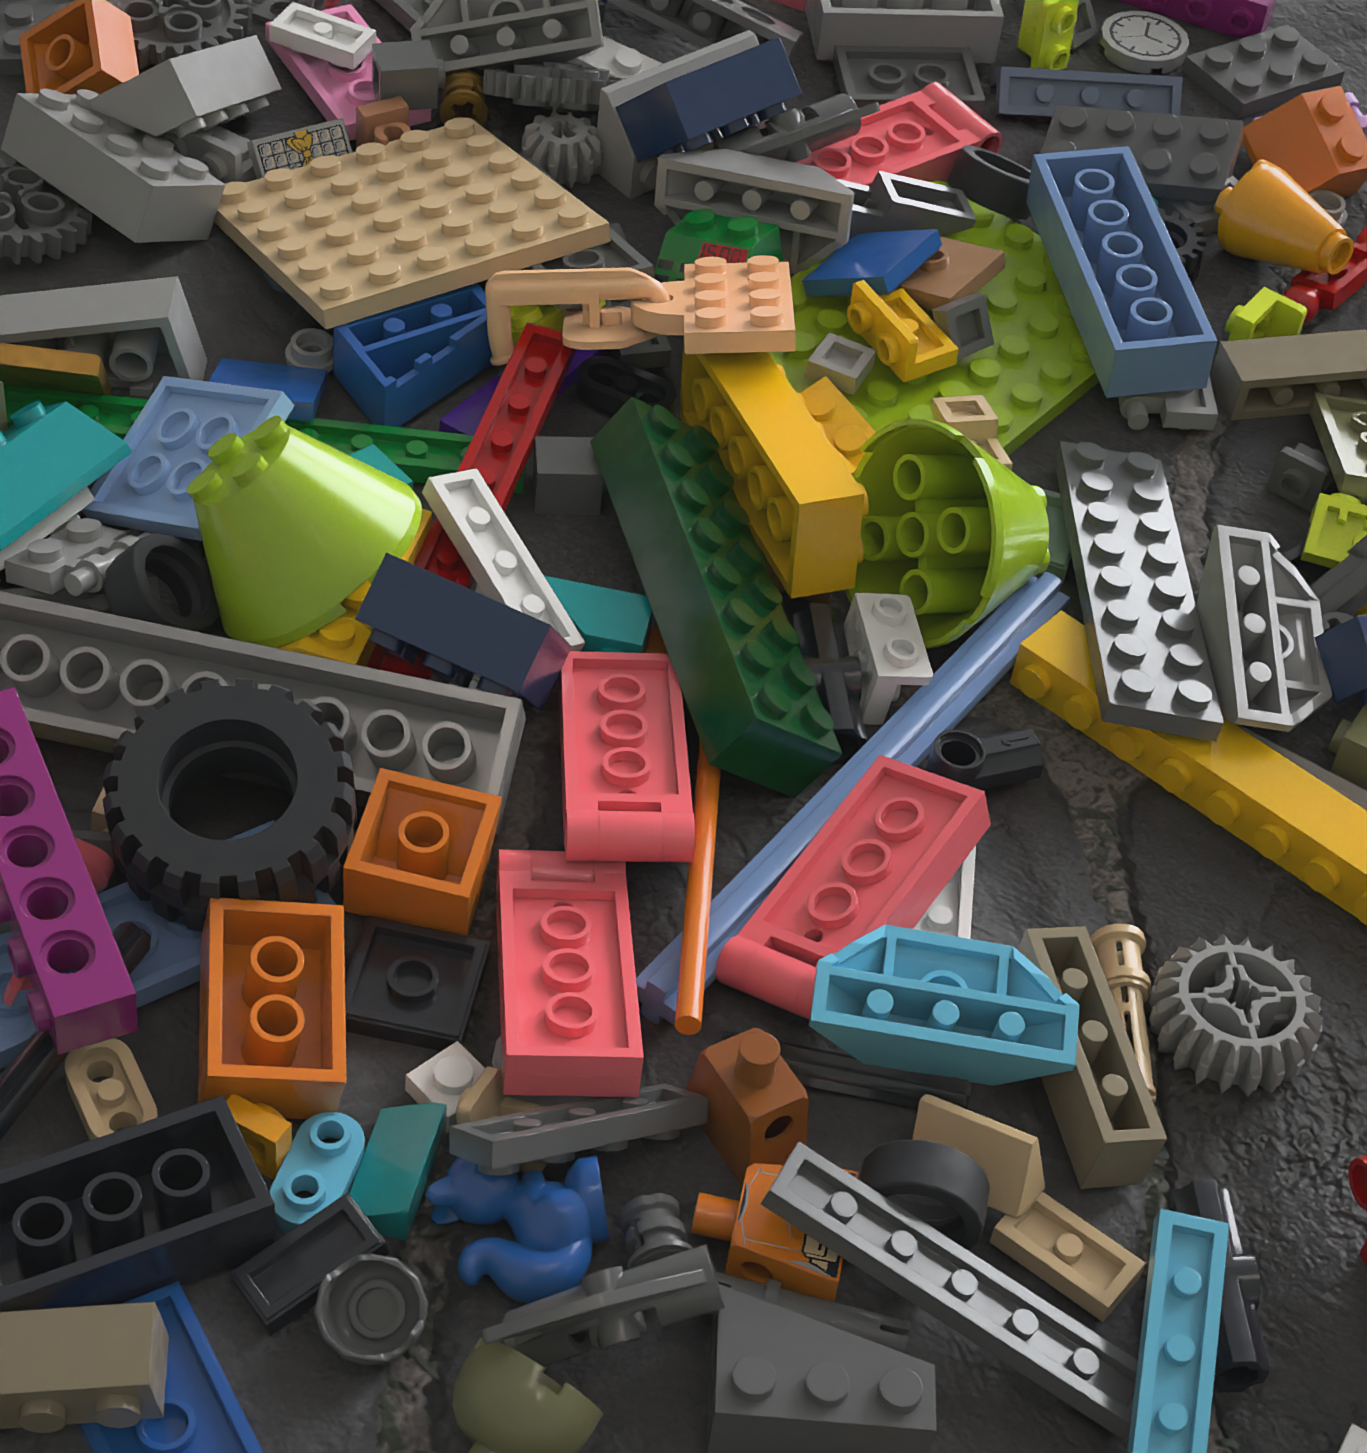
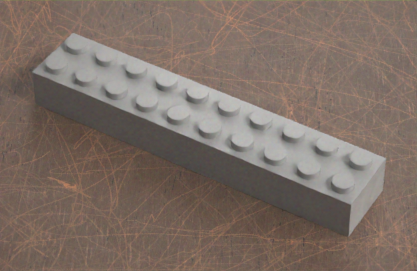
[0,591,526,834]

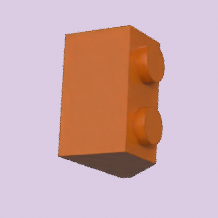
[19,0,139,94]
[1242,86,1367,198]
[343,768,502,936]

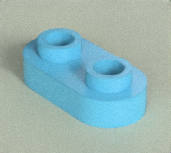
[270,1112,365,1235]

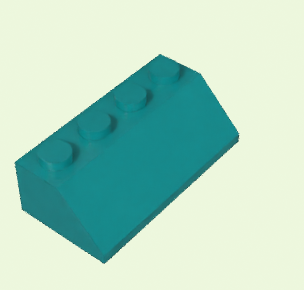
[0,401,132,551]

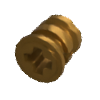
[440,69,487,126]

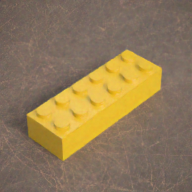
[679,336,869,599]

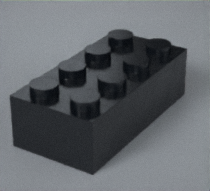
[0,1095,276,1312]

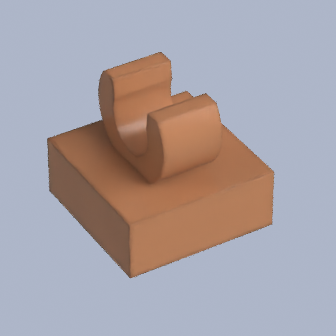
[356,96,411,148]

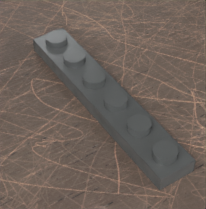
[760,1142,1138,1440]

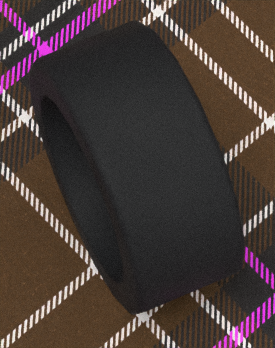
[947,145,1031,220]
[105,533,219,633]
[859,1140,990,1251]

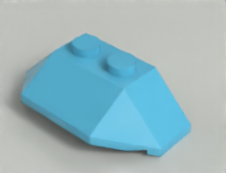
[809,924,1079,1086]

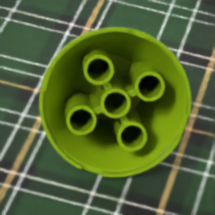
[186,416,422,648]
[845,419,1050,649]

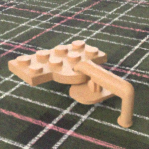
[485,255,796,366]

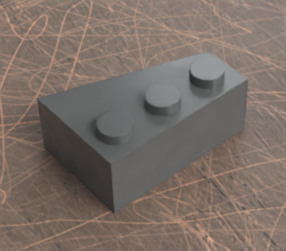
[706,1284,937,1453]

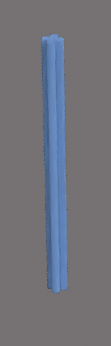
[636,572,1070,1024]

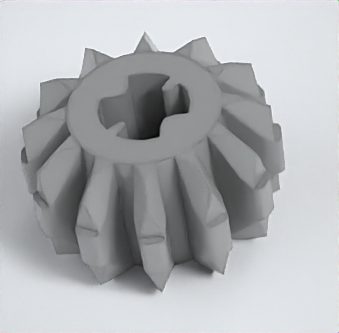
[521,111,603,189]

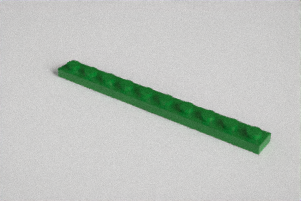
[3,384,527,494]

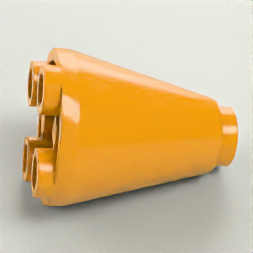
[1215,159,1354,274]

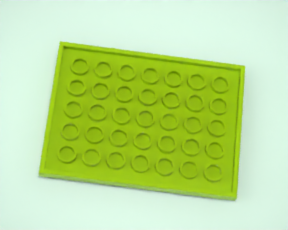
[769,179,1099,456]

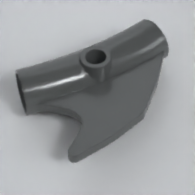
[713,94,881,162]
[481,1245,725,1367]

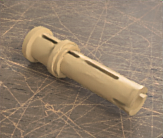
[1090,923,1156,1103]

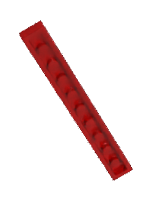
[366,322,576,680]

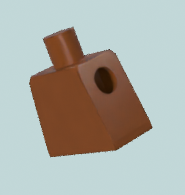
[686,1028,809,1188]

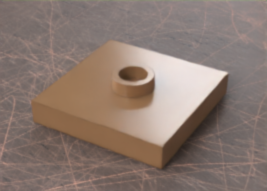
[878,237,1005,310]

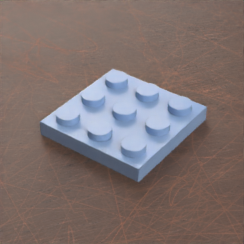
[81,376,295,541]

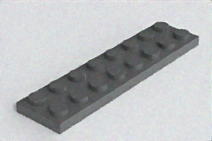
[1054,440,1224,742]

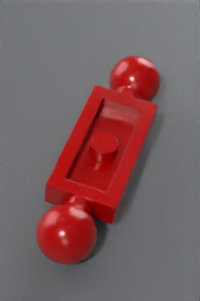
[1282,227,1367,324]

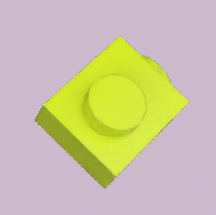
[1225,287,1307,341]

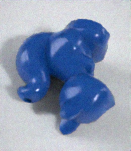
[426,1155,609,1304]

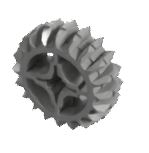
[1148,933,1323,1097]

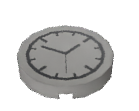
[1098,11,1189,74]

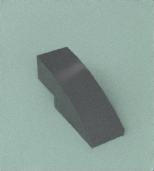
[837,171,977,239]

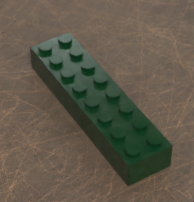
[590,397,843,798]

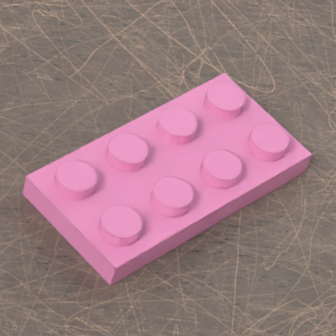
[265,4,431,141]

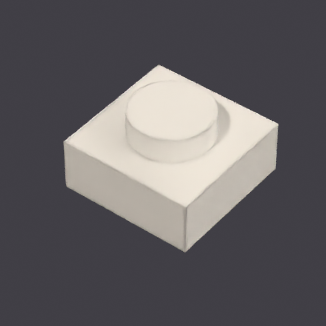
[405,1041,485,1133]

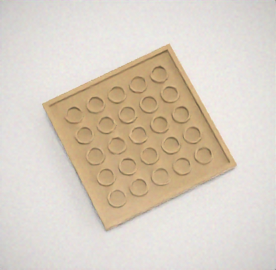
[214,118,611,329]

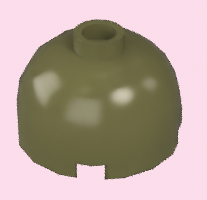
[453,1337,603,1453]

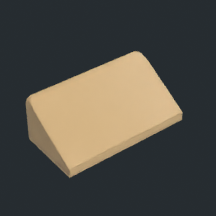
[912,1094,1045,1217]

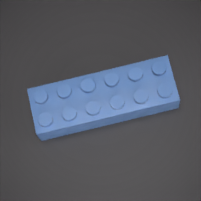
[1026,146,1217,398]

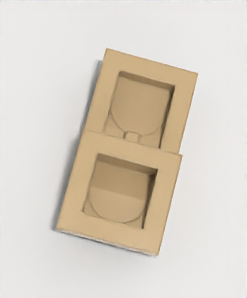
[931,395,1013,471]

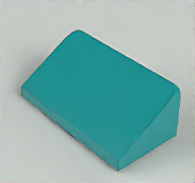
[349,1102,447,1241]

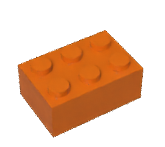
[198,898,346,1119]

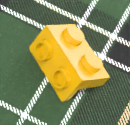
[847,280,959,383]

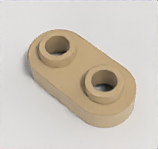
[65,1038,158,1140]

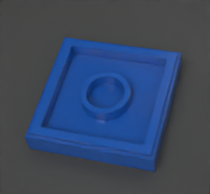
[802,229,942,297]
[208,358,328,423]

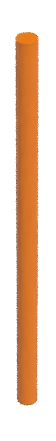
[675,738,721,1035]

